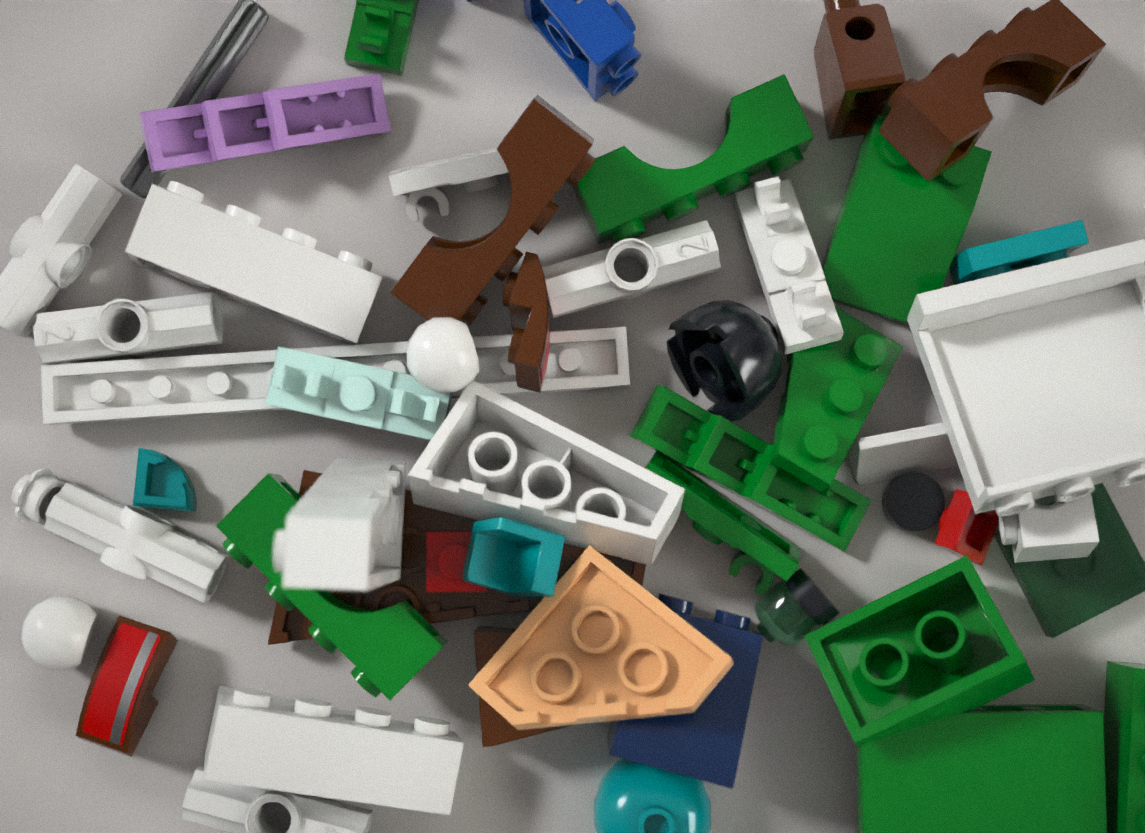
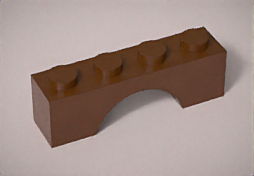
[878,0,1106,182]
[390,95,595,327]

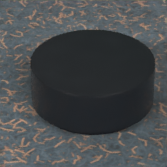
[882,473,945,531]
[785,568,840,626]

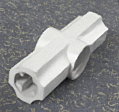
[0,164,123,339]
[542,220,721,319]
[33,292,224,365]
[44,483,230,603]
[182,766,372,833]

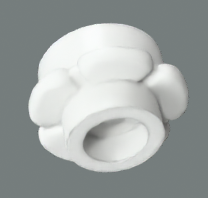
[11,468,65,525]

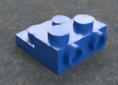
[523,0,641,101]

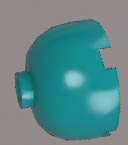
[594,758,711,833]

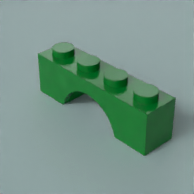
[572,74,814,245]
[216,473,448,700]

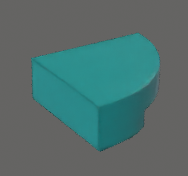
[133,448,196,511]

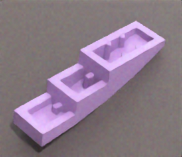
[138,74,391,173]

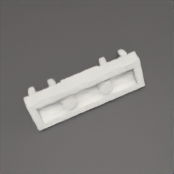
[388,147,562,223]
[734,176,844,355]

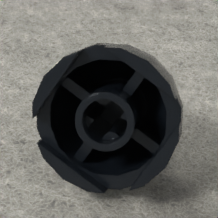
[666,300,782,422]

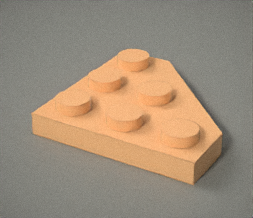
[468,545,734,730]

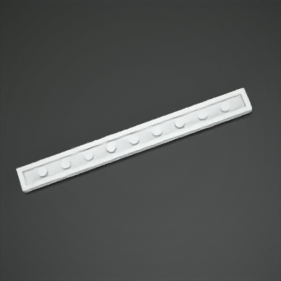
[41,327,630,425]

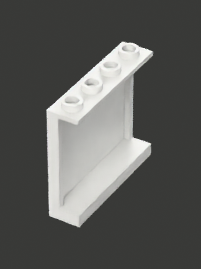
[907,239,1145,516]

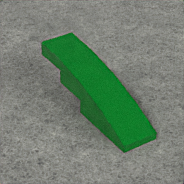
[630,385,872,552]

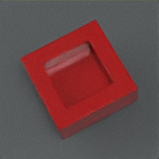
[934,489,999,566]
[426,531,488,592]

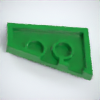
[771,306,903,493]

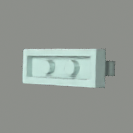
[265,346,453,440]

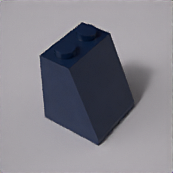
[607,593,763,789]

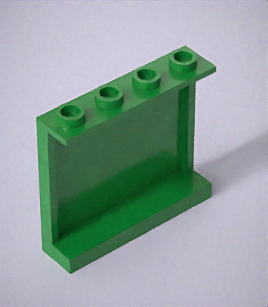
[857,704,1107,833]

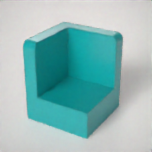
[462,517,565,599]

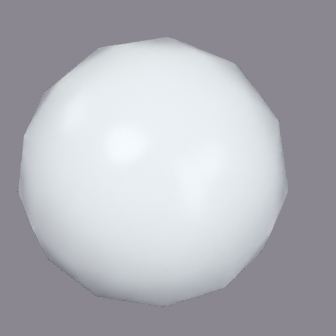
[407,317,479,393]
[21,596,97,670]

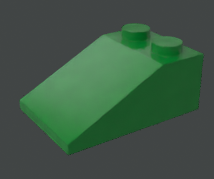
[822,114,992,326]
[804,555,1035,746]

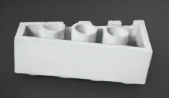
[125,181,382,345]
[408,380,685,566]
[273,458,407,591]
[204,685,464,815]

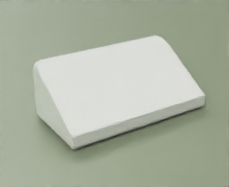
[848,422,958,485]

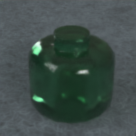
[754,579,818,646]

